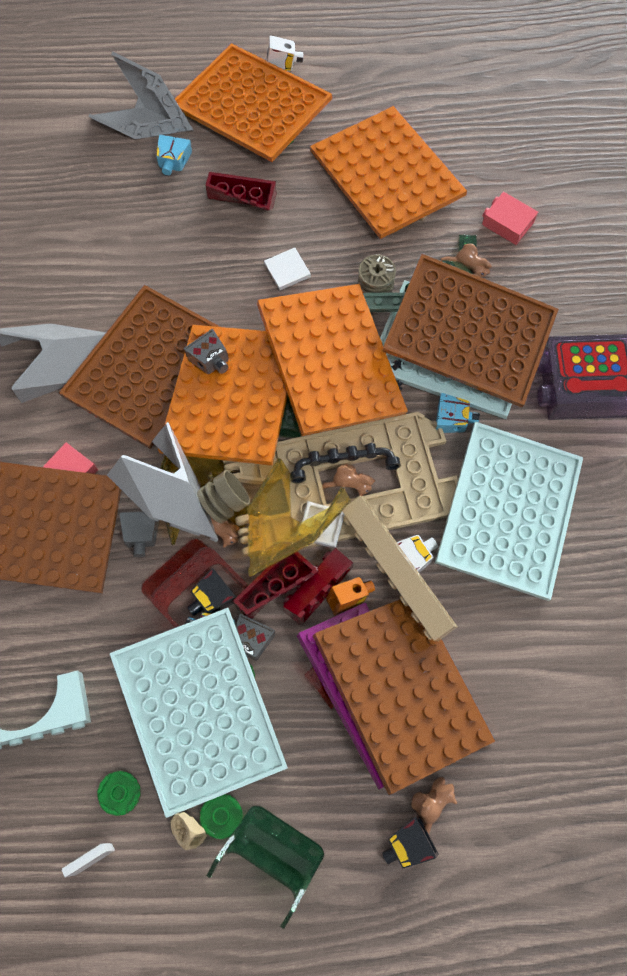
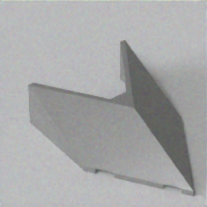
[89,51,193,139]
[0,324,106,403]
[107,422,218,542]

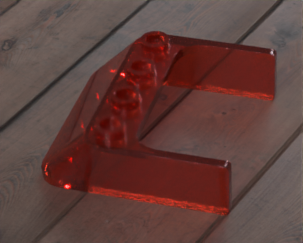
[141,539,248,628]

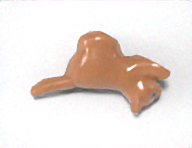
[440,244,492,277]
[322,463,375,496]
[210,516,241,548]
[411,777,457,834]

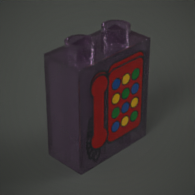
[536,334,627,420]

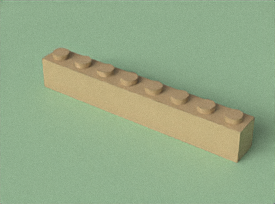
[342,496,458,641]

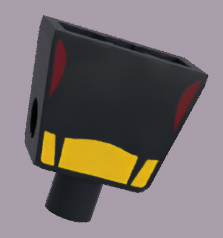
[187,568,236,616]
[382,815,439,868]

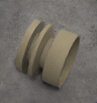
[358,254,396,293]
[197,470,250,524]

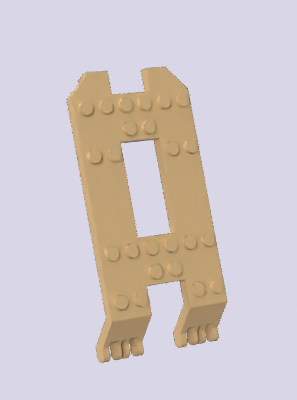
[223,412,458,557]

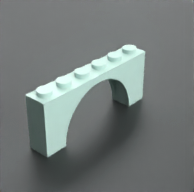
[0,671,91,749]

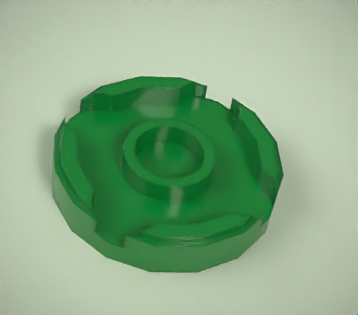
[97,771,141,816]
[200,794,243,839]

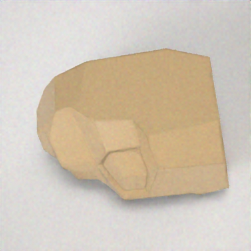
[171,812,207,850]

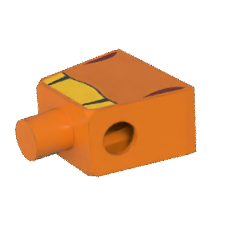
[326,577,375,616]

